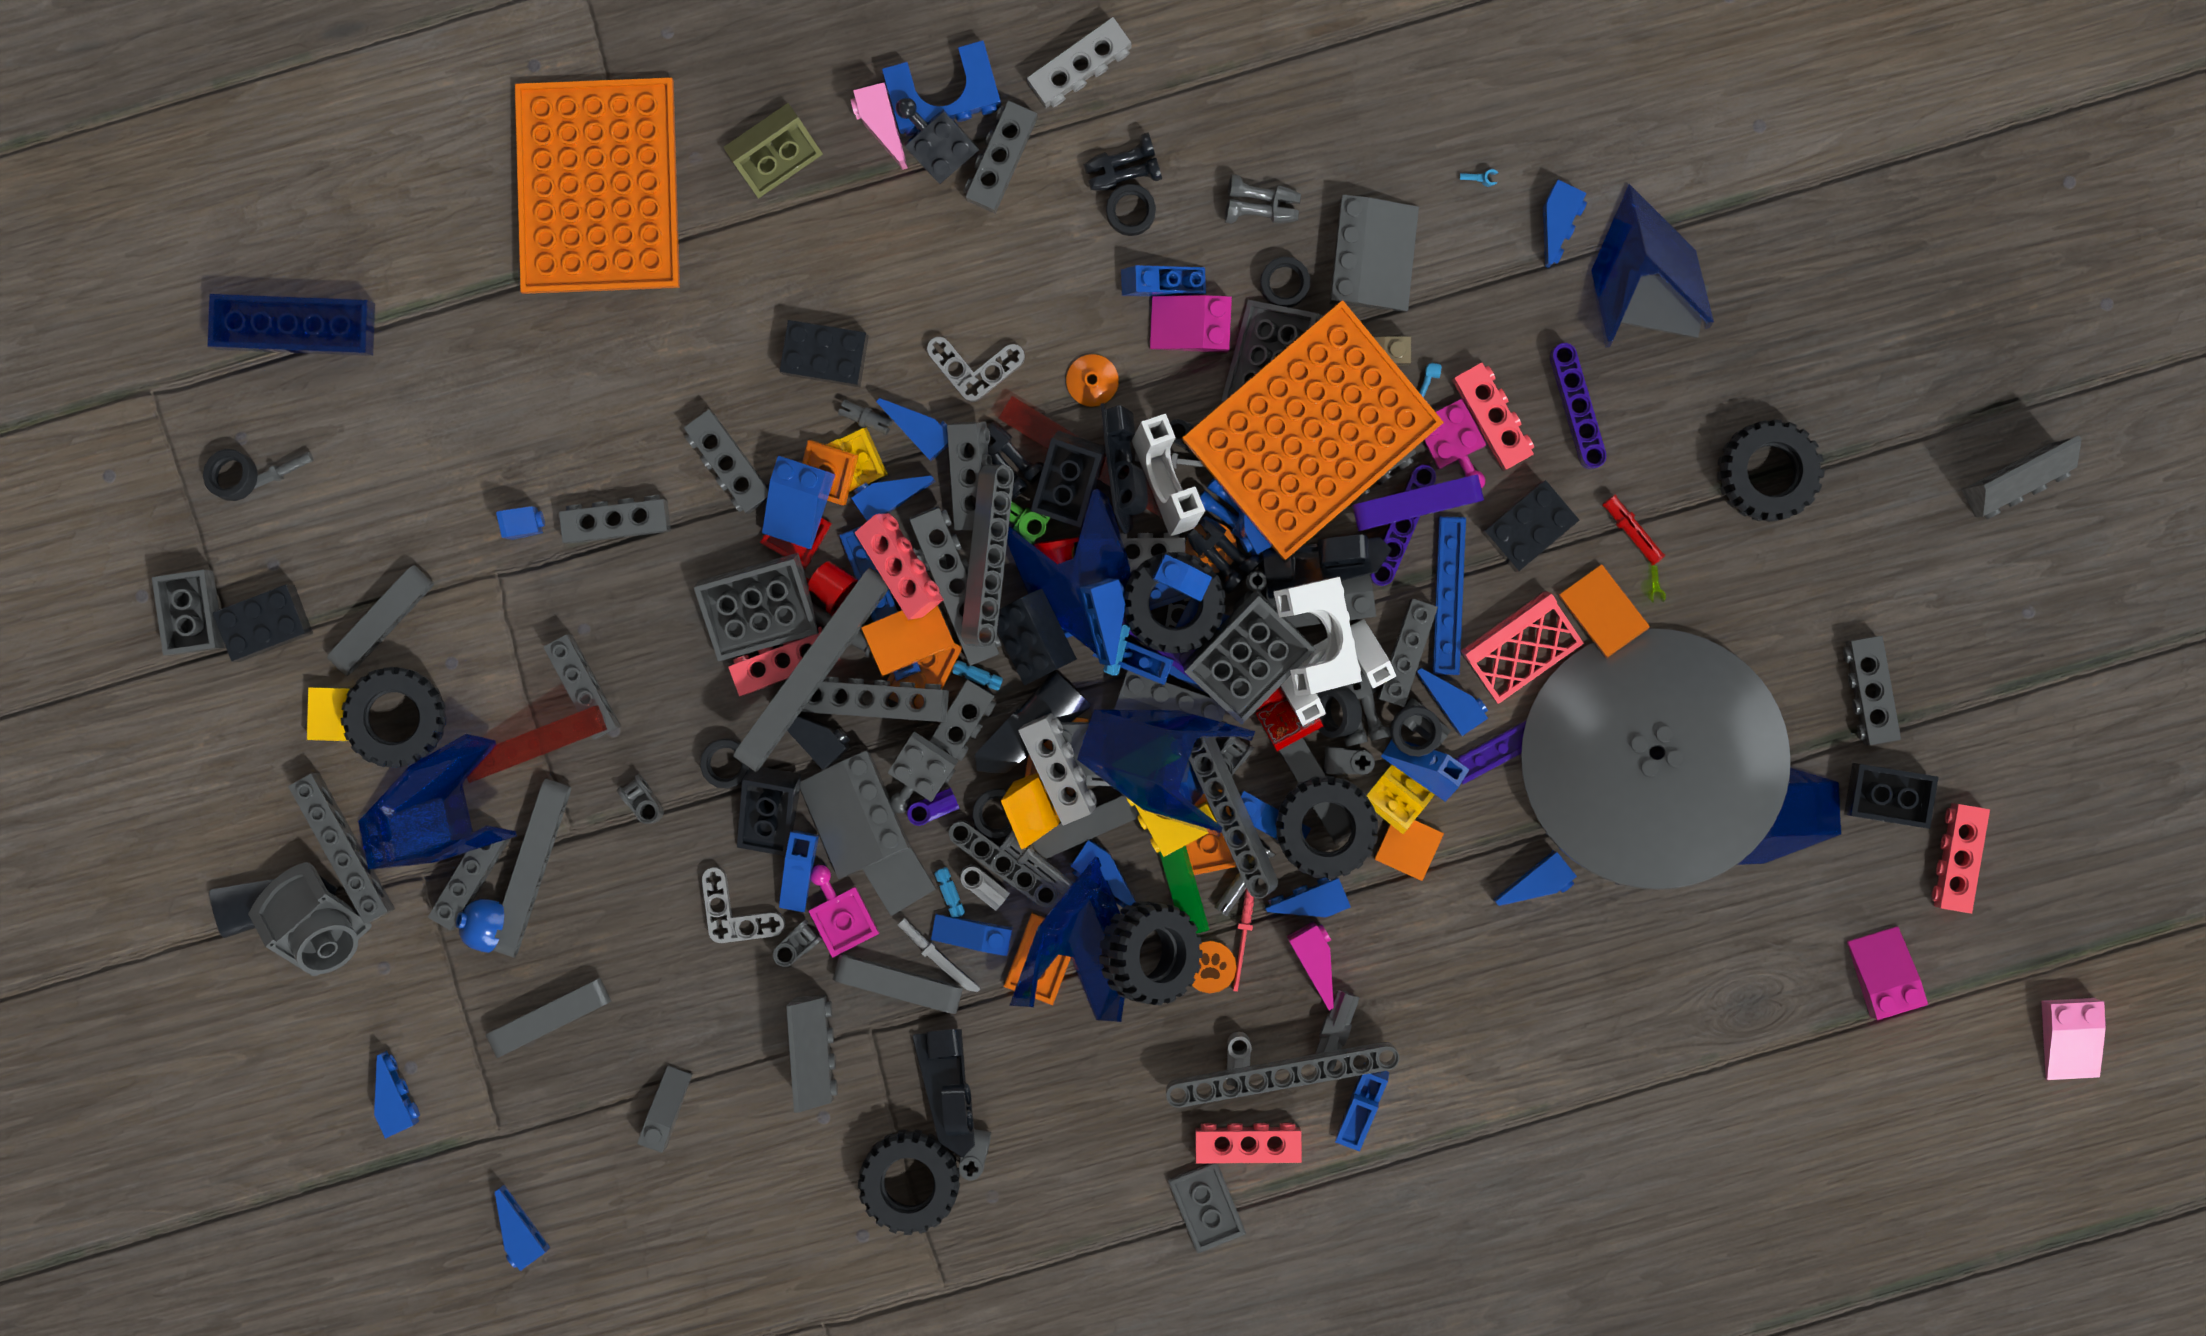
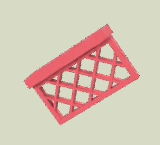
[1461,591,1584,704]

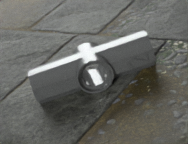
[1315,989,1360,1071]

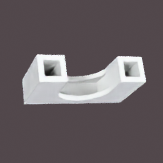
[1132,413,1205,537]
[1274,577,1362,696]
[1281,619,1396,726]

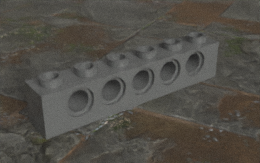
[910,506,1002,666]
[801,677,949,722]
[288,772,395,925]

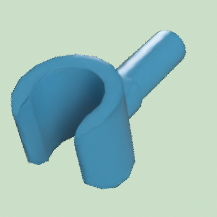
[1460,169,1498,187]
[1419,363,1442,398]

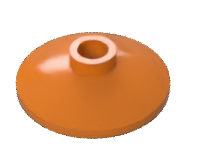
[1066,354,1119,407]

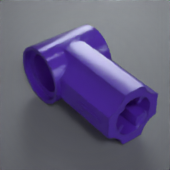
[907,788,960,826]

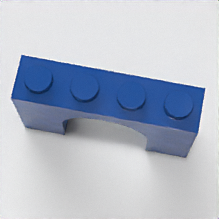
[882,40,1002,136]

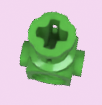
[1009,501,1050,547]

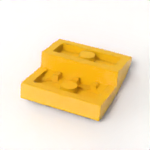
[826,427,888,493]
[307,687,350,741]
[1366,764,1435,834]

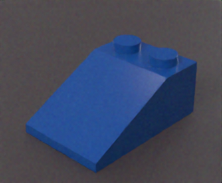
[762,456,836,549]

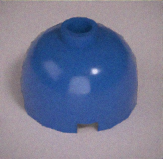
[456,899,504,953]

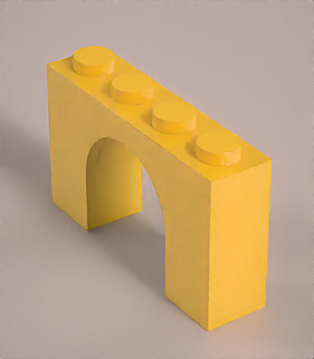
[1112,731,1219,857]

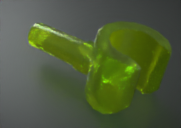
[1648,565,1666,603]

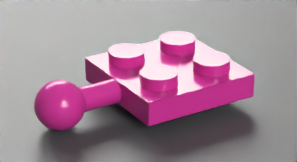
[1423,399,1486,488]
[809,865,880,958]

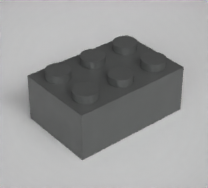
[152,569,225,656]

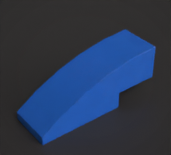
[1335,1063,1389,1152]

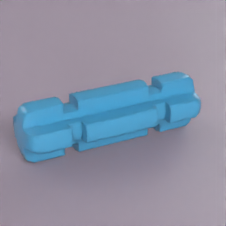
[1103,624,1130,675]
[952,660,1003,690]
[935,867,965,918]

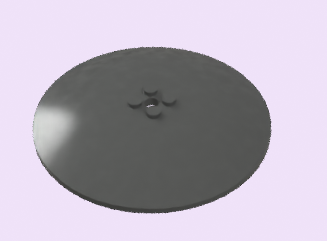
[1521,629,1791,890]

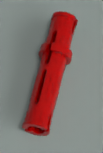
[1602,494,1665,565]

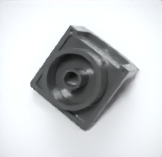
[248,862,372,976]

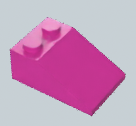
[1150,295,1232,353]
[1287,921,1334,1010]
[1847,926,1928,1020]

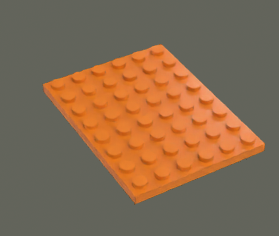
[515,78,680,294]
[1181,300,1444,560]

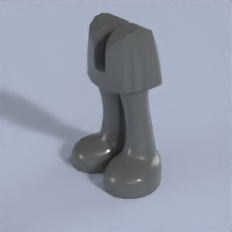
[1225,174,1301,224]
[1343,670,1391,747]

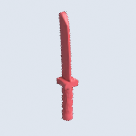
[1233,888,1255,992]

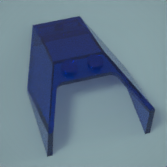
[1077,709,1255,836]
[358,734,517,870]
[1737,768,1841,865]

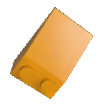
[1001,772,1060,849]

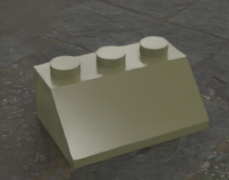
[723,103,823,199]

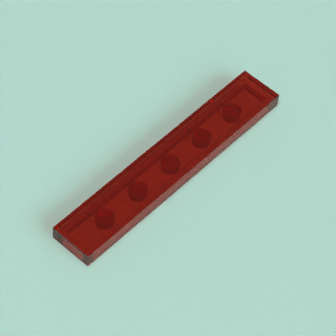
[460,705,607,783]

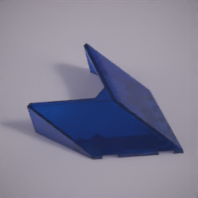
[1591,184,1714,348]
[1007,489,1131,654]
[1009,857,1125,1022]

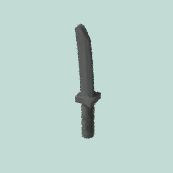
[216,452,314,497]

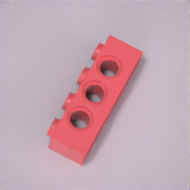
[1452,363,1534,471]
[854,513,944,620]
[728,627,840,696]
[1932,803,1990,914]
[1195,1123,1302,1163]

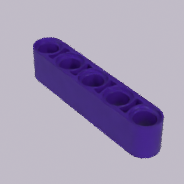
[1550,343,1606,469]
[1370,465,1436,586]
[1352,474,1484,531]

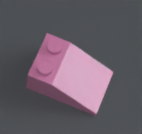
[851,83,908,170]
[2042,998,2106,1080]

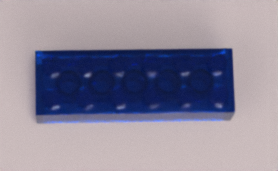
[207,294,375,356]

